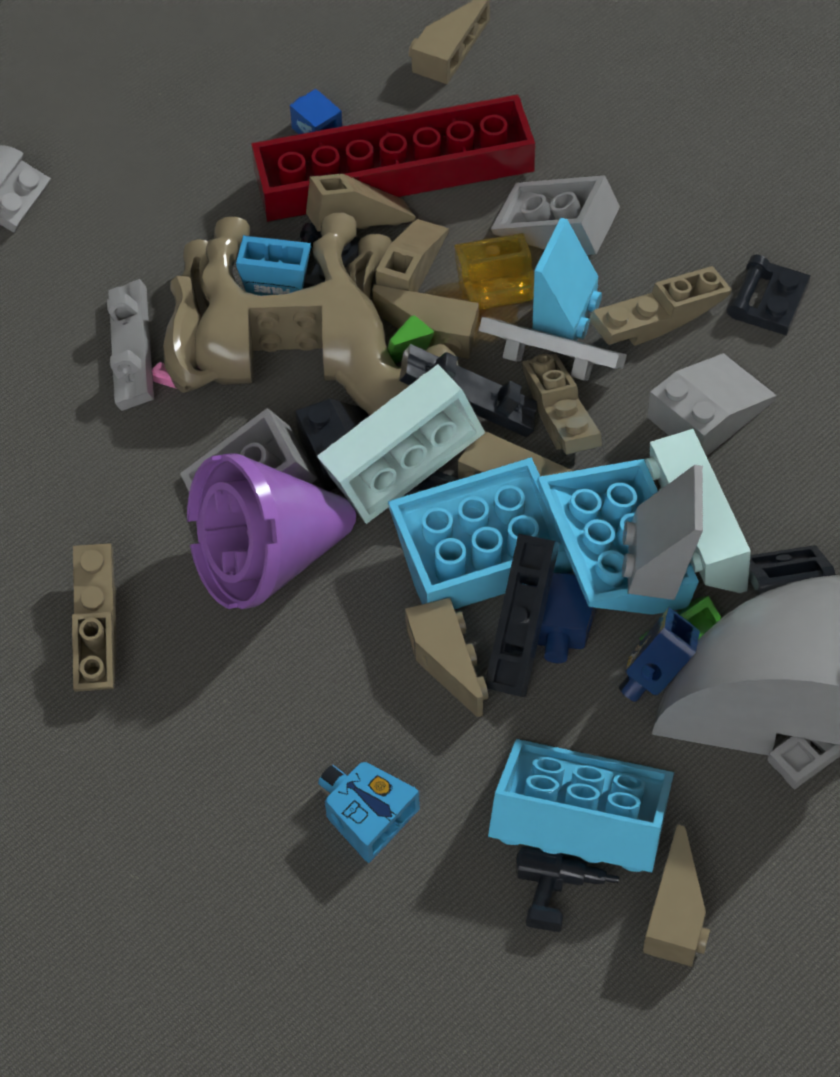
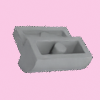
[0,145,51,233]

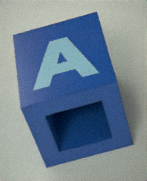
[290,89,343,134]

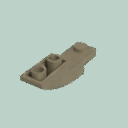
[589,266,732,346]
[522,354,602,455]
[72,543,116,692]

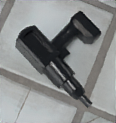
[516,846,619,932]

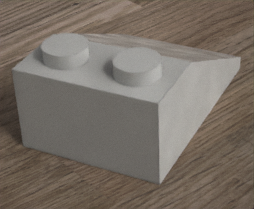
[491,175,620,255]
[647,353,777,456]
[180,408,318,491]
[622,465,703,600]

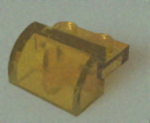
[454,233,534,309]

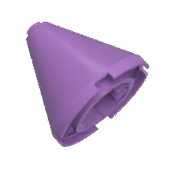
[187,453,356,609]

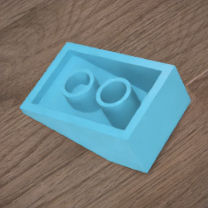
[532,218,602,341]

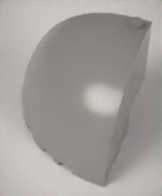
[652,575,840,755]

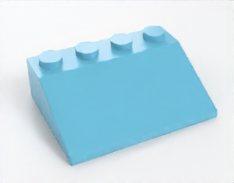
[388,457,572,610]
[536,459,699,615]
[488,739,674,872]

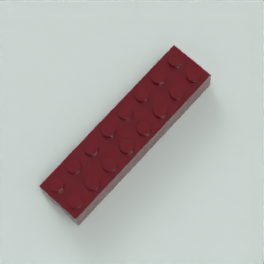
[251,94,536,222]

